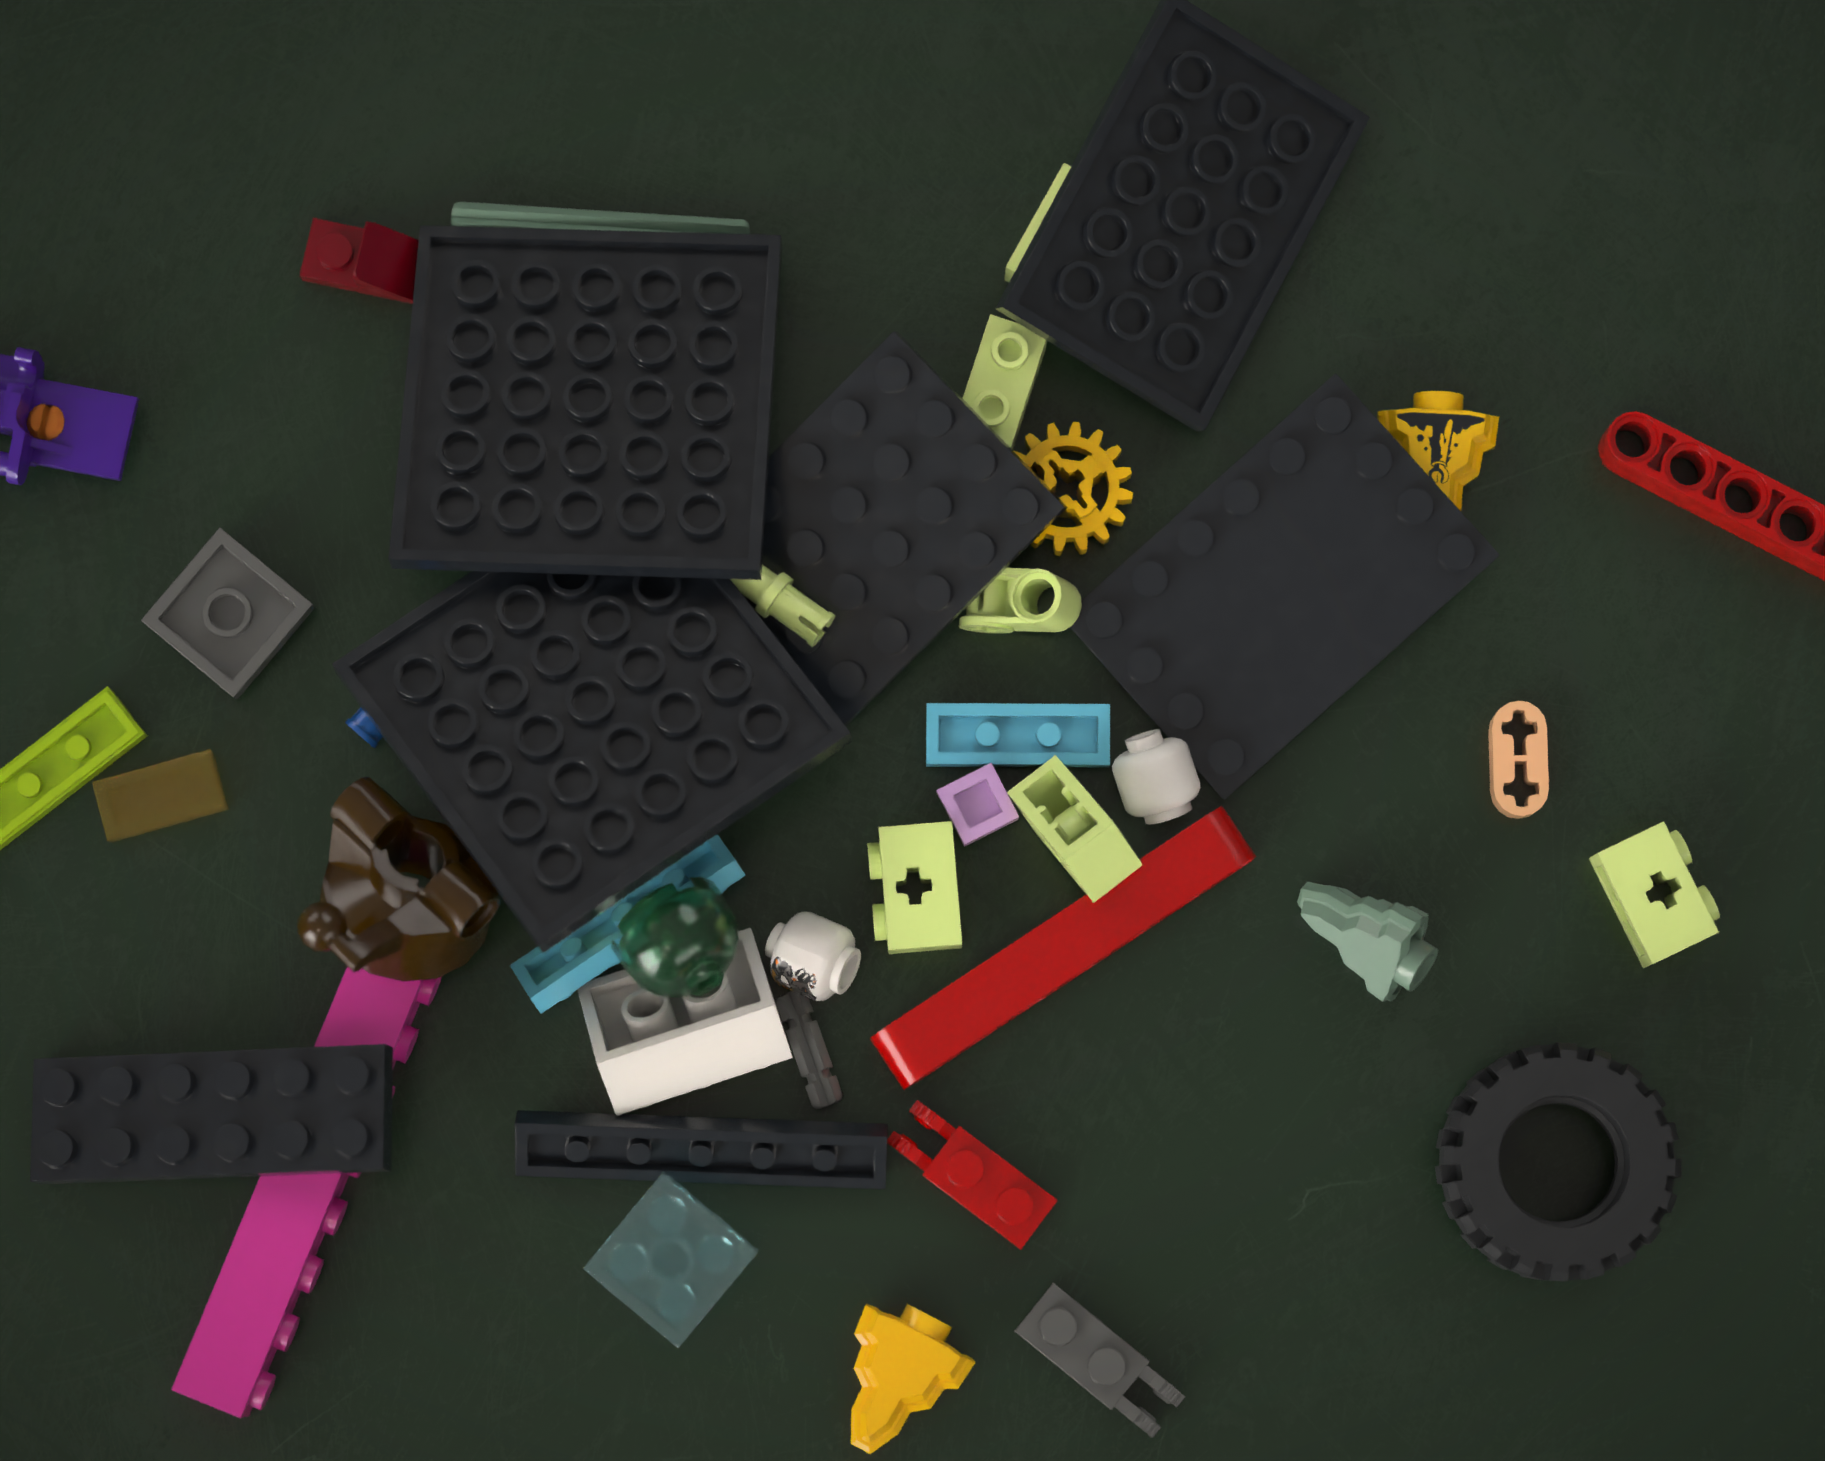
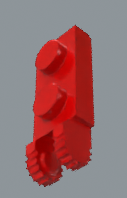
[887,1100,1058,1250]

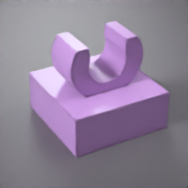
[936,763,1019,847]

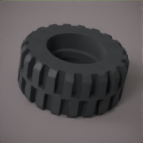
[1435,1042,1682,1281]

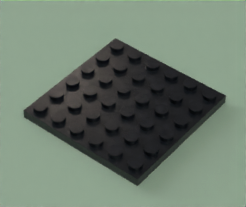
[389,225,783,580]
[332,571,852,953]

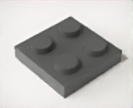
[141,528,316,700]

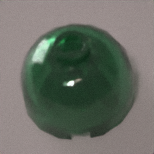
[611,877,739,998]

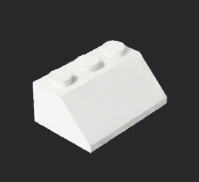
[577,928,793,1116]

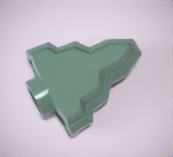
[1297,882,1438,1002]

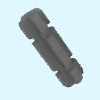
[776,991,843,1109]

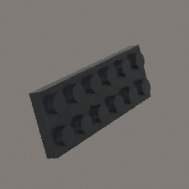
[30,1044,393,1184]

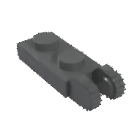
[1014,1283,1185,1438]

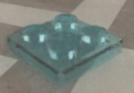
[583,1171,758,1348]

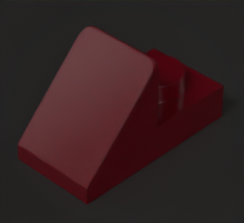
[300,218,419,304]

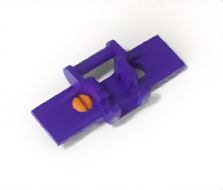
[0,347,139,485]

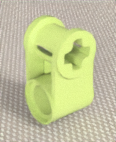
[959,567,1082,634]

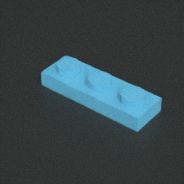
[926,703,1110,767]

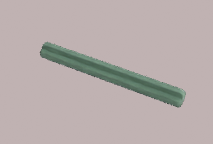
[451,202,750,234]

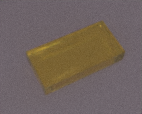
[92,749,229,842]

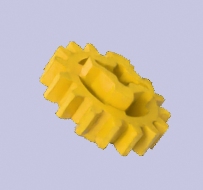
[1014,422,1133,556]

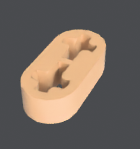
[1488,701,1549,819]

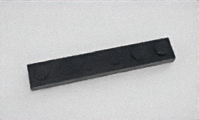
[515,1110,888,1189]

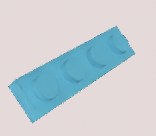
[510,834,745,1014]

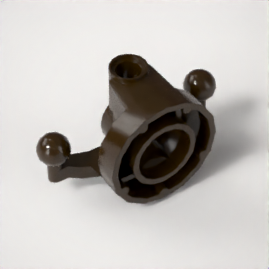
[297,776,500,982]

